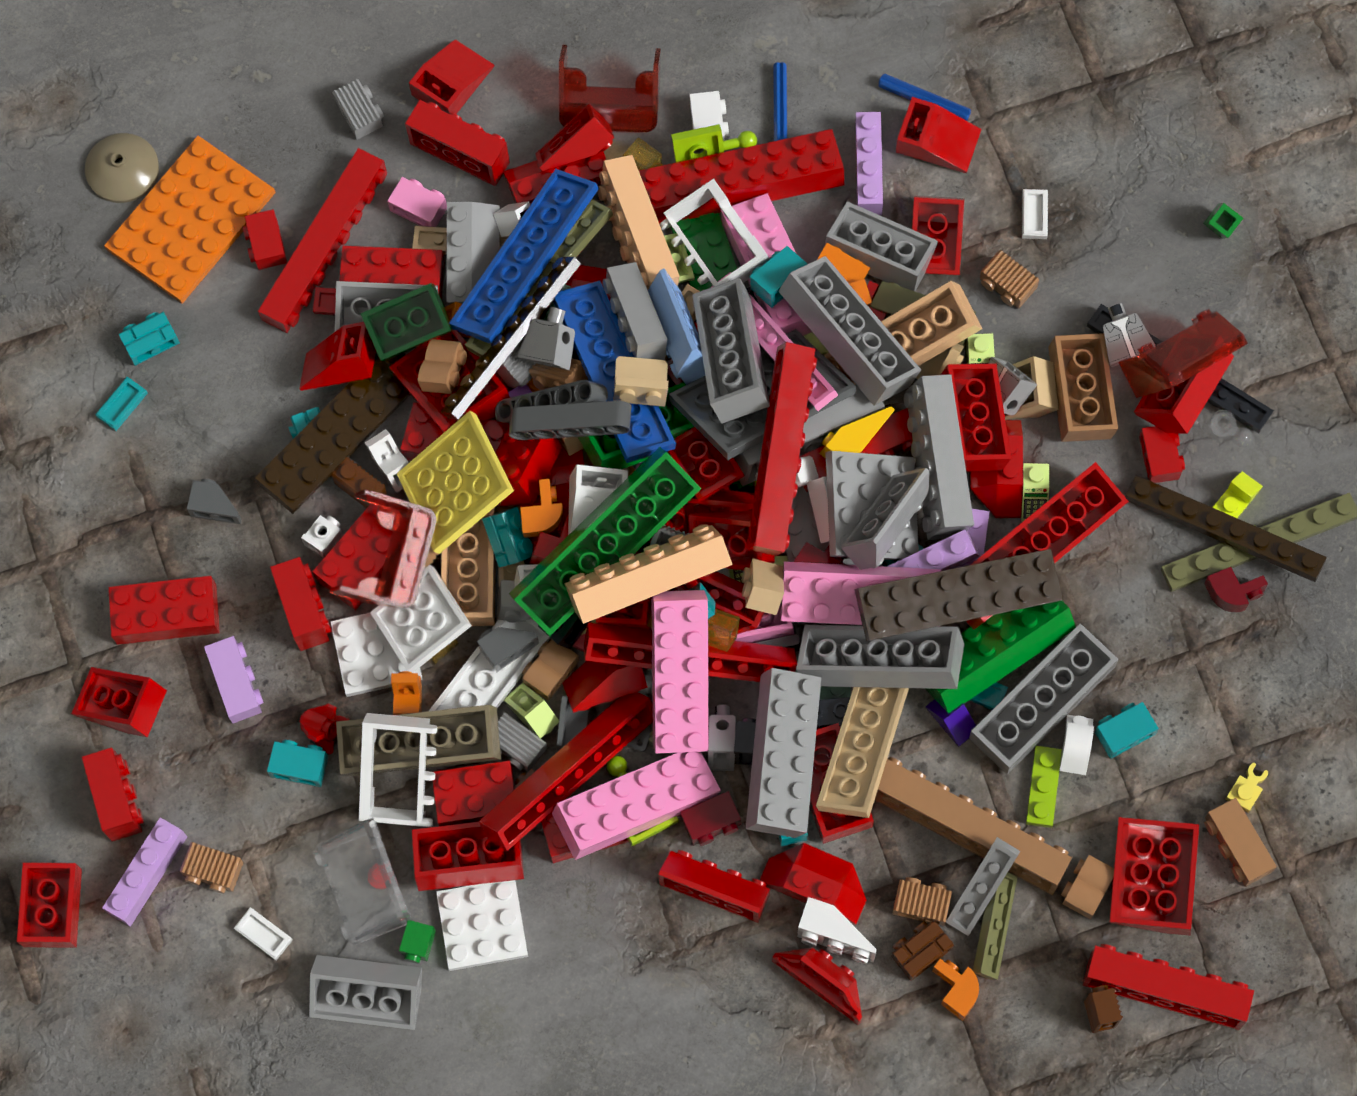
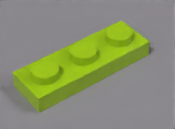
[1026,746,1062,828]

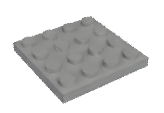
[826,451,919,560]

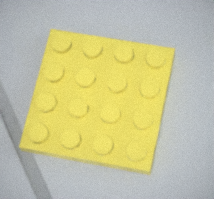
[397,411,514,554]

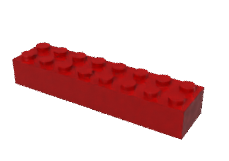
[639,129,845,224]
[967,462,1129,630]

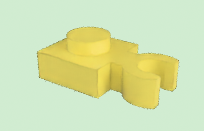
[1226,763,1268,813]

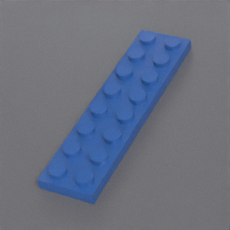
[449,169,599,344]
[552,281,676,463]

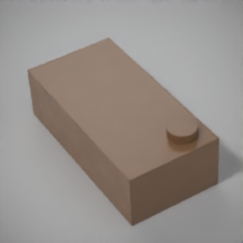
[1048,333,1118,442]

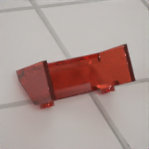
[559,45,661,132]
[1118,309,1248,398]
[329,489,436,609]

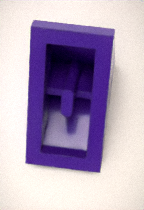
[925,699,976,747]

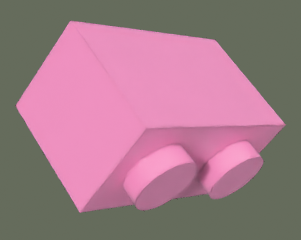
[387,177,447,227]

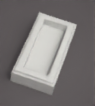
[1022,189,1048,239]
[234,907,293,961]

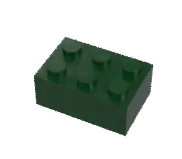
[360,283,454,361]

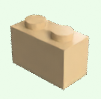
[742,559,784,615]

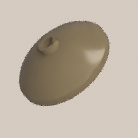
[85,133,159,203]

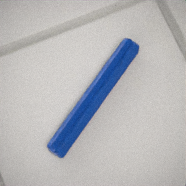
[773,62,787,141]
[878,74,971,121]

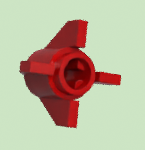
[300,703,349,755]

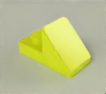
[1212,471,1263,518]

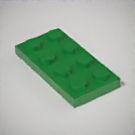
[670,213,737,292]

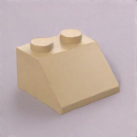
[1004,356,1059,420]

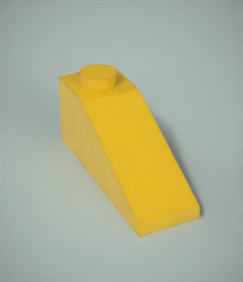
[819,407,895,458]

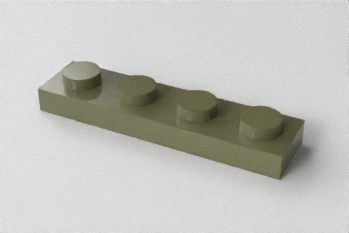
[973,872,1018,980]

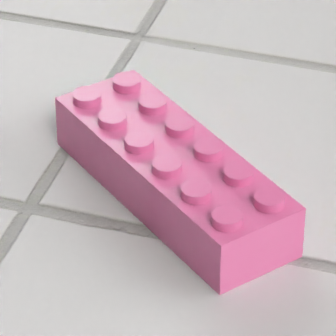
[721,193,812,335]
[781,562,941,625]
[652,590,708,753]
[552,752,721,860]

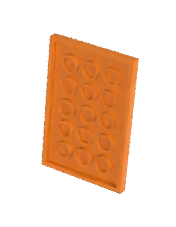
[104,136,276,304]

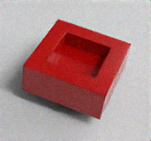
[313,287,336,315]

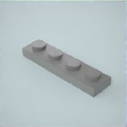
[946,837,1020,936]

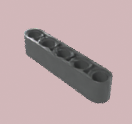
[495,380,608,424]
[509,401,632,440]

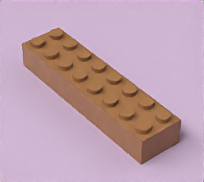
[875,757,1072,896]

